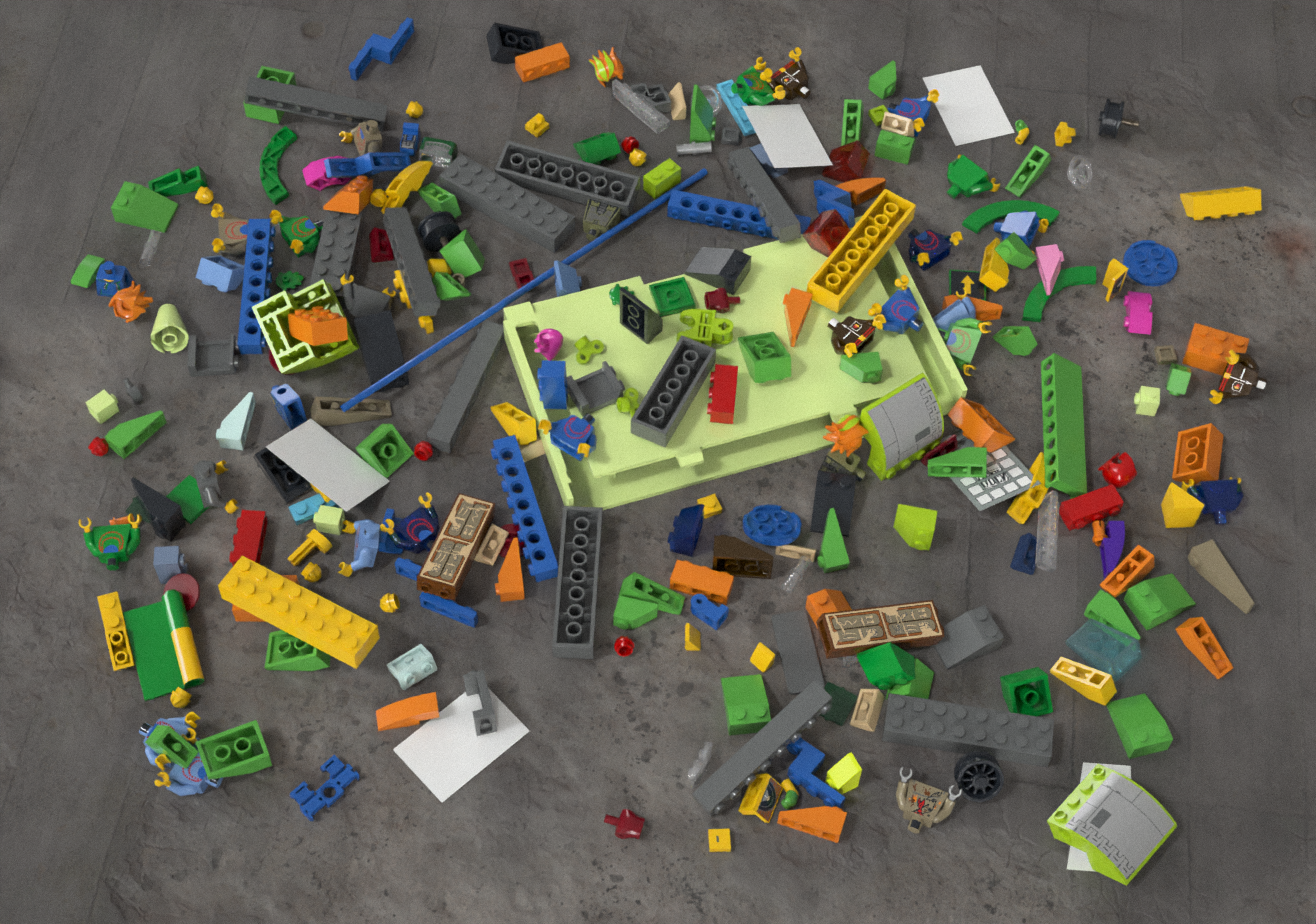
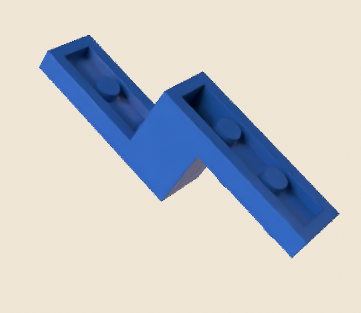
[349,17,414,81]
[324,152,411,178]
[813,179,855,228]
[394,557,478,628]
[786,738,845,808]

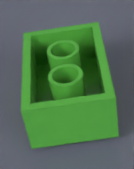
[243,66,297,124]

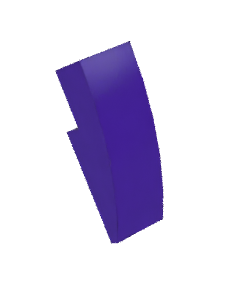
[1099,521,1125,580]

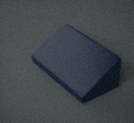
[1010,533,1044,575]

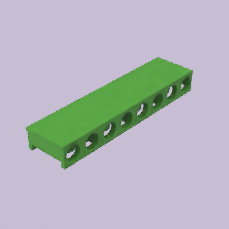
[1041,353,1087,499]

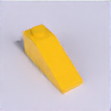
[979,237,1009,292]
[491,402,537,445]
[1050,657,1117,706]

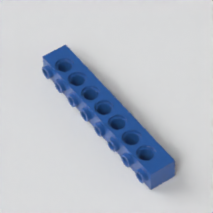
[667,190,811,240]
[237,219,276,354]
[490,435,558,582]

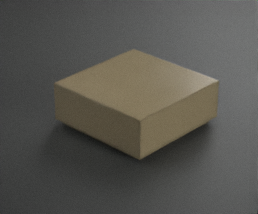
[1154,345,1177,365]

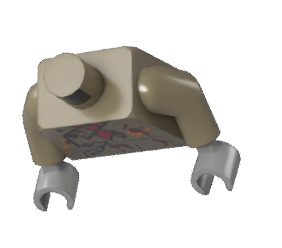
[896,766,963,833]

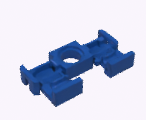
[290,755,360,822]

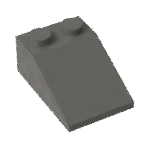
[933,605,1004,670]

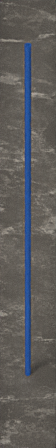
[340,168,708,412]

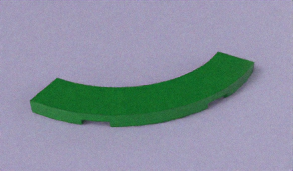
[259,126,297,205]
[962,200,1060,234]
[1022,266,1096,322]

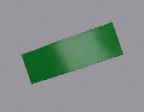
[148,165,208,197]

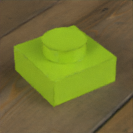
[868,105,889,126]

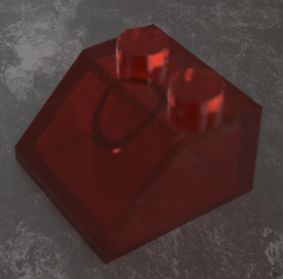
[822,140,870,183]
[802,209,851,257]

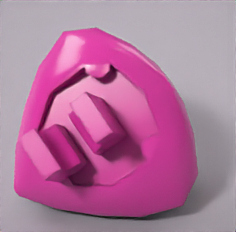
[534,329,564,361]

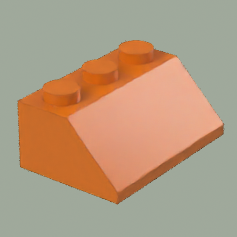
[323,175,373,214]
[947,397,1016,452]
[1172,423,1224,486]
[805,589,852,631]

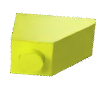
[825,752,862,795]

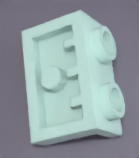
[387,644,438,690]

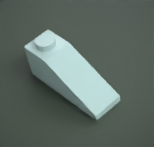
[216,392,256,450]

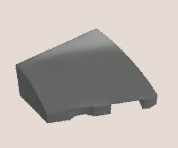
[630,83,672,112]

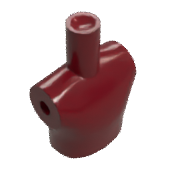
[704,288,740,313]
[604,809,645,839]

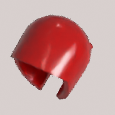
[1098,452,1137,488]

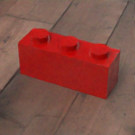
[707,364,738,424]
[1058,484,1124,531]
[229,510,268,566]

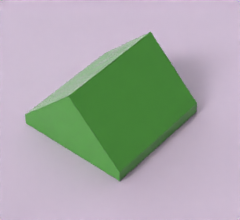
[440,229,485,278]
[886,658,934,700]

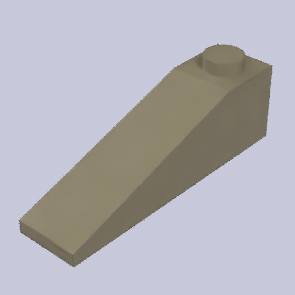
[310,396,392,426]
[1188,539,1255,614]

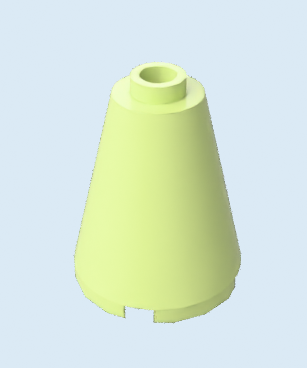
[151,304,189,353]

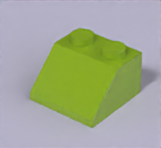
[893,504,937,550]

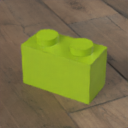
[643,158,681,199]

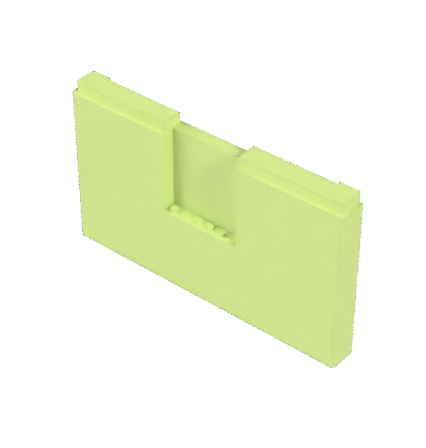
[503,216,968,510]

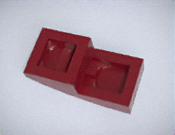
[509,258,537,289]

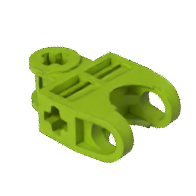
[676,309,733,347]

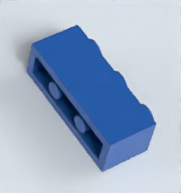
[537,360,568,410]

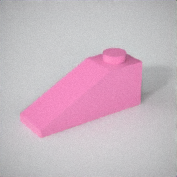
[1036,244,1064,295]

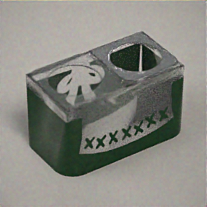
[419,137,458,168]

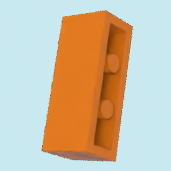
[515,42,570,83]
[669,560,734,605]

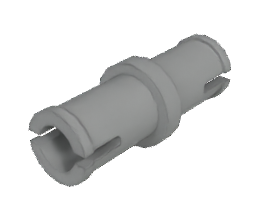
[676,141,712,156]

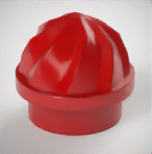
[621,136,639,154]
[88,436,109,456]
[414,441,433,461]
[614,636,634,657]

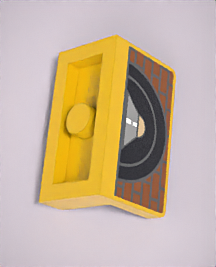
[1102,259,1128,302]
[738,774,783,823]

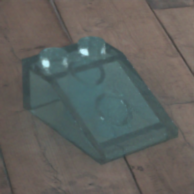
[1065,618,1142,681]

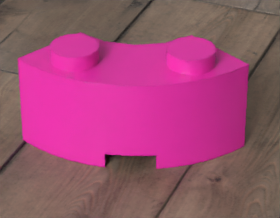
[302,156,352,191]
[1123,291,1153,335]

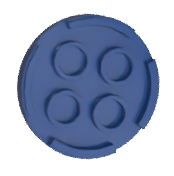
[1123,240,1178,286]
[743,505,802,546]

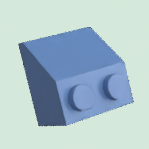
[196,255,245,292]
[554,261,582,297]

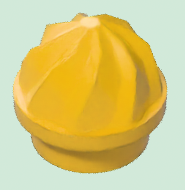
[406,101,423,118]
[629,148,647,166]
[195,186,214,204]
[370,189,388,207]
[301,562,322,582]
[380,593,400,613]
[170,687,192,708]

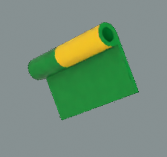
[123,589,204,701]

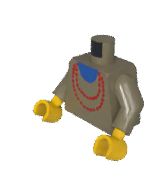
[339,120,382,156]
[211,203,248,257]

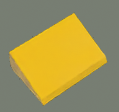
[1161,482,1205,528]

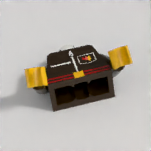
[760,47,810,100]
[827,314,887,358]
[1209,350,1267,404]

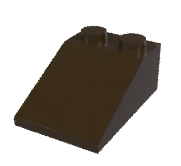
[712,535,774,579]

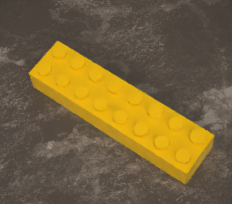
[807,189,916,313]
[218,556,380,669]

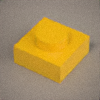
[697,494,722,519]

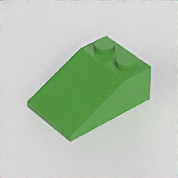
[690,85,716,143]
[111,181,178,233]
[738,331,791,383]
[1124,573,1196,631]
[265,630,331,671]
[721,674,771,736]
[1106,693,1173,759]
[196,720,272,780]

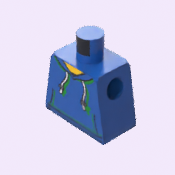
[96,261,136,297]
[270,384,307,430]

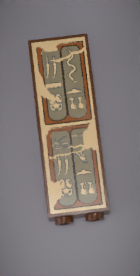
[417,493,496,601]
[816,600,945,659]

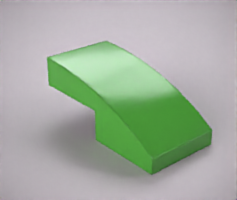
[71,254,105,288]

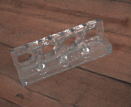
[612,79,671,134]
[1035,490,1060,573]

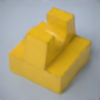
[525,113,549,138]
[1054,122,1076,147]

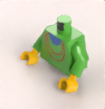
[938,318,992,376]

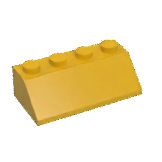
[1180,186,1262,220]

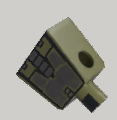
[583,199,620,241]
[819,443,866,482]

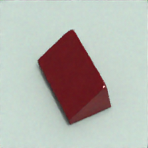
[369,227,394,263]
[921,434,958,467]

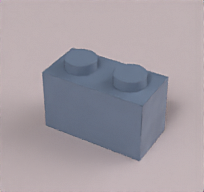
[153,546,189,584]

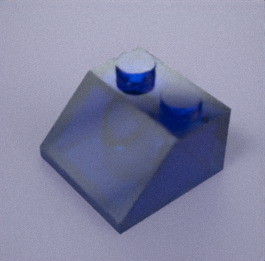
[667,504,704,557]

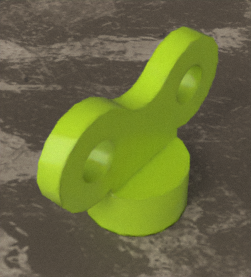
[574,335,604,365]
[617,388,640,417]

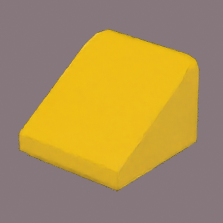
[685,623,701,651]
[750,642,775,673]

